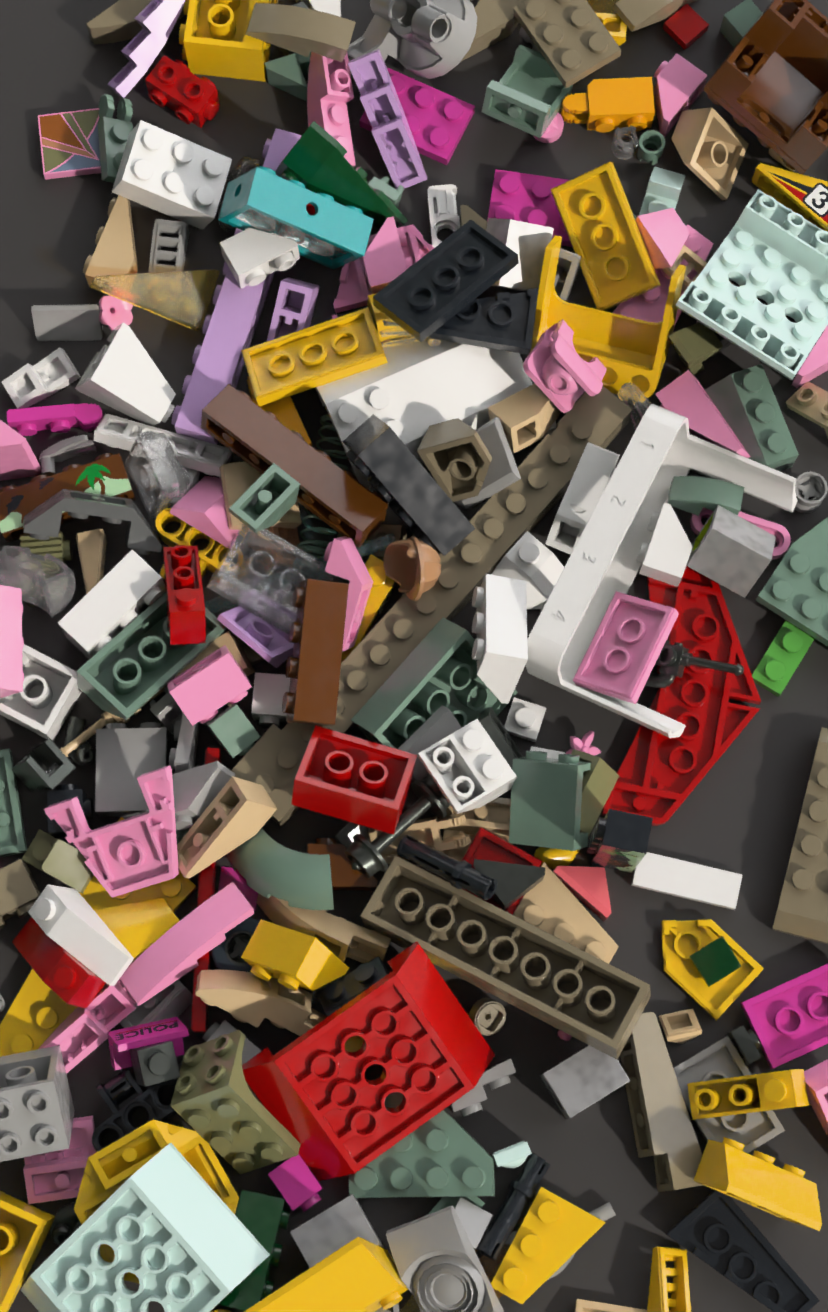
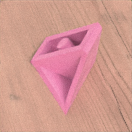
[635,208,691,269]

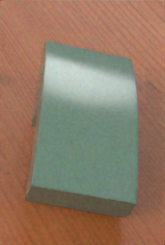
[667,476,744,516]

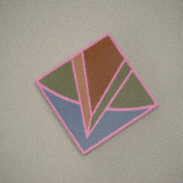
[38,108,101,180]

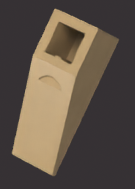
[83,195,138,296]
[488,383,561,454]

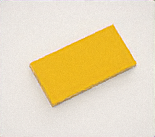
[550,161,661,311]
[241,307,388,407]

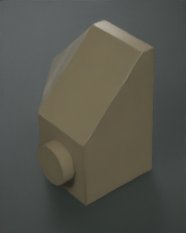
[417,418,492,502]

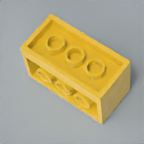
[179,0,278,82]

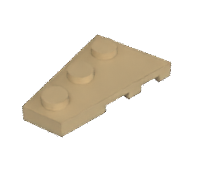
[513,862,619,964]

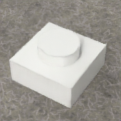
[504,697,546,742]

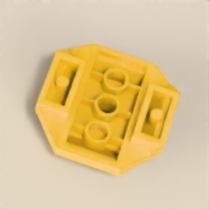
[74,1119,239,1284]

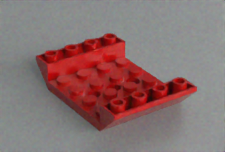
[242,941,495,1181]

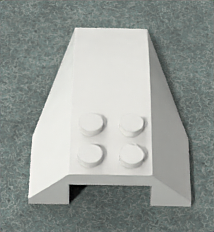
[315,338,532,490]

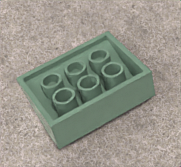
[351,617,518,782]

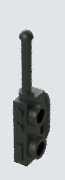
[645,640,744,688]

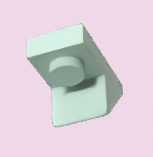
[639,166,685,216]

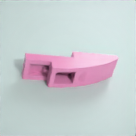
[307,52,356,167]

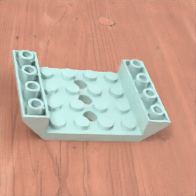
[676,189,828,380]
[21,1143,270,1312]

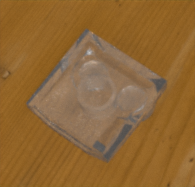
[125,431,190,522]

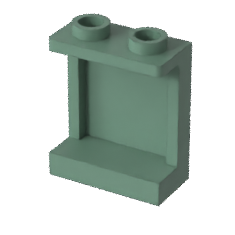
[481,45,573,138]
[509,751,591,851]

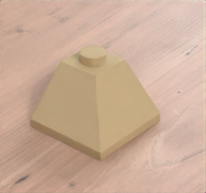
[671,107,749,200]

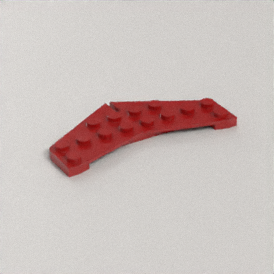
[601,565,761,826]

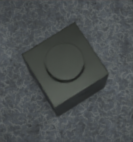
[129,1041,180,1087]

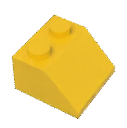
[241,919,349,991]

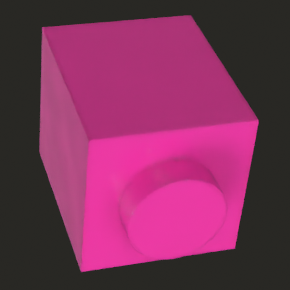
[268,1153,324,1212]

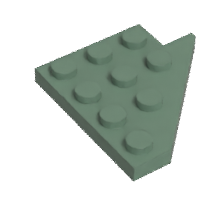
[349,1092,495,1198]

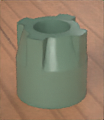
[637,130,665,165]

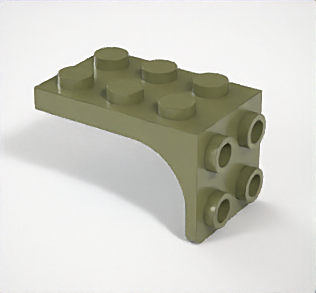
[170,1030,300,1175]

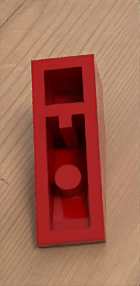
[12,917,106,1008]

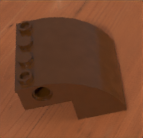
[703,0,828,175]

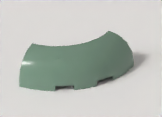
[227,828,334,910]

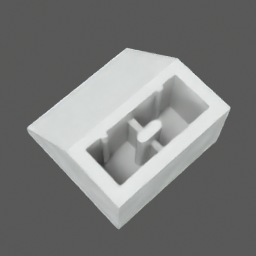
[417,719,517,814]

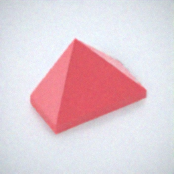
[553,866,612,922]

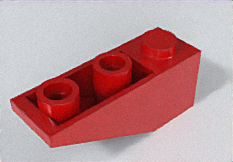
[163,545,206,645]

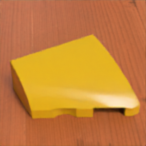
[94,898,180,963]

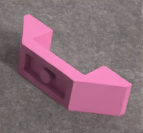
[324,536,373,652]

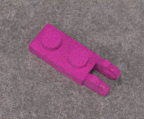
[6,403,104,436]

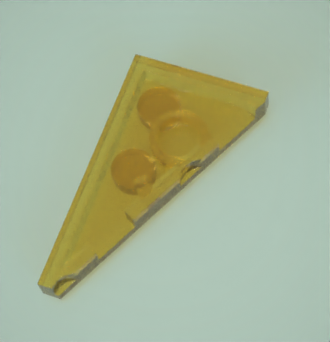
[90,269,220,332]

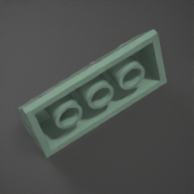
[77,592,227,720]

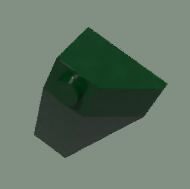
[275,121,408,229]

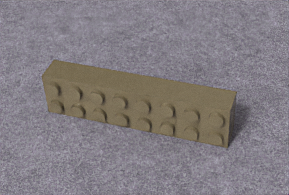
[360,856,651,1059]

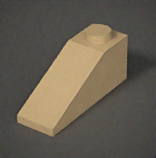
[177,776,277,879]

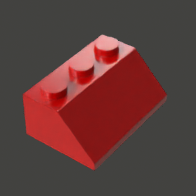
[291,726,417,835]

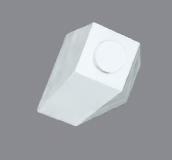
[75,323,176,426]

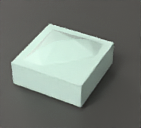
[492,1140,532,1169]

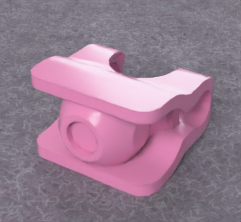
[523,319,607,413]

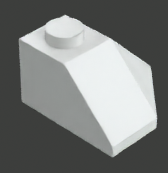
[491,531,564,611]

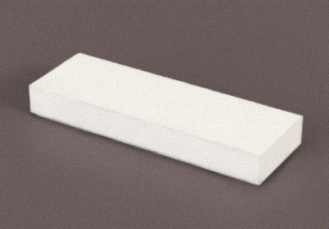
[631,852,743,910]

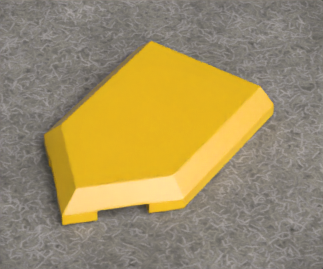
[661,919,764,1020]

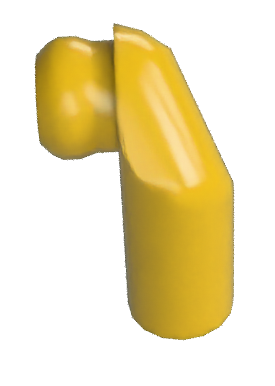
[534,847,580,870]

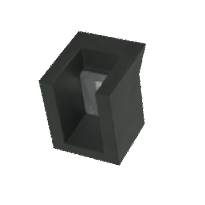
[11,738,76,791]

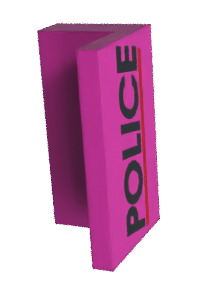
[107,1016,189,1070]

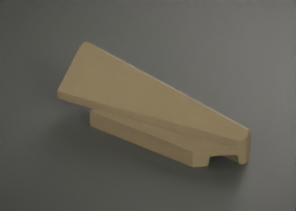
[620,1012,702,1192]

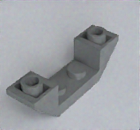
[23,489,162,555]

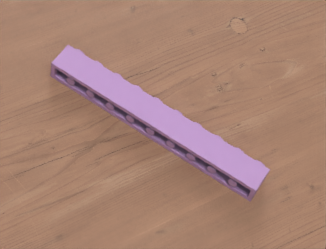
[172,128,302,445]

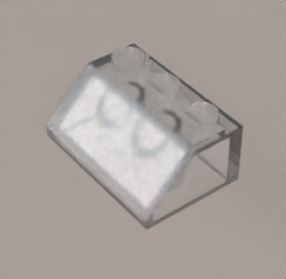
[207,524,334,635]

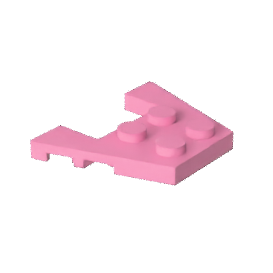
[44,765,179,898]

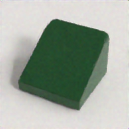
[689,936,741,987]

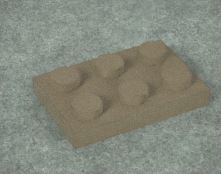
[513,0,621,88]

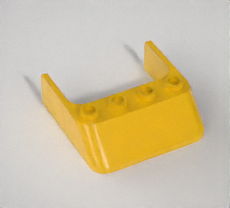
[530,235,686,400]

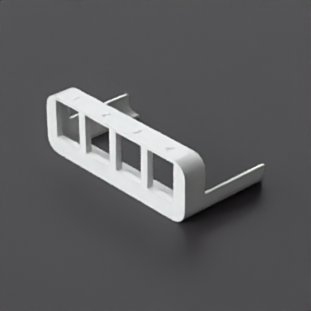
[526,404,798,738]

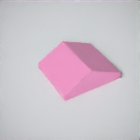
[170,476,244,547]

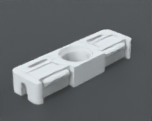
[428,184,460,248]

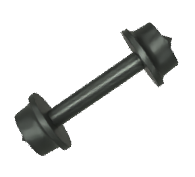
[345,774,450,878]

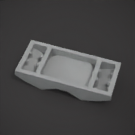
[386,1205,504,1312]

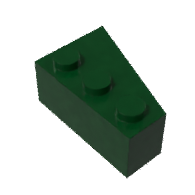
[218,1189,291,1311]

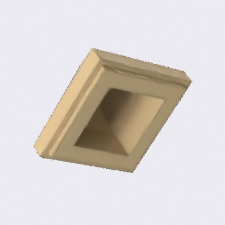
[658,1009,702,1044]

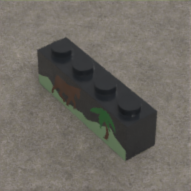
[586,809,653,873]

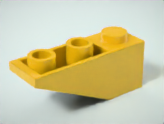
[687,1069,809,1120]

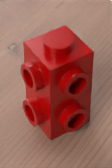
[145,55,220,128]

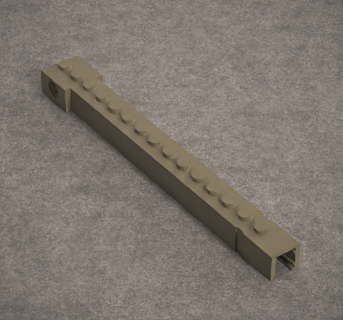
[231,386,632,828]

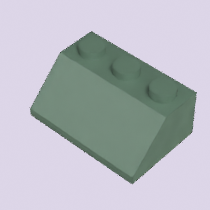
[705,364,799,471]

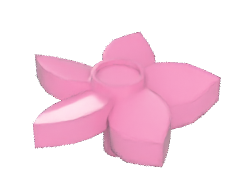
[566,730,601,756]

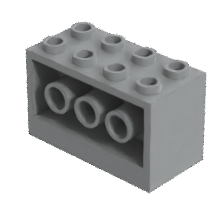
[0,1045,75,1162]

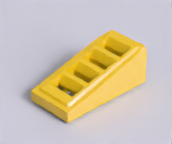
[647,1246,691,1312]

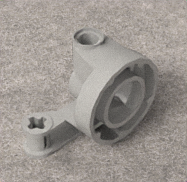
[347,0,477,79]

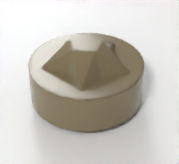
[469,998,506,1036]

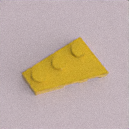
[491,1186,606,1304]

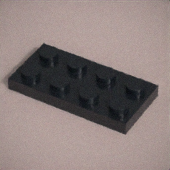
[373,219,519,342]

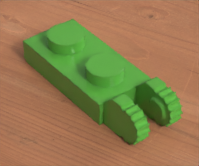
[752,621,815,697]

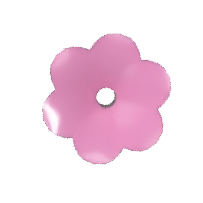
[99,289,133,331]

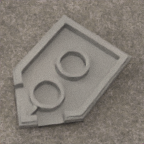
[453,417,521,509]

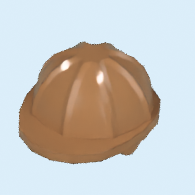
[384,536,441,601]

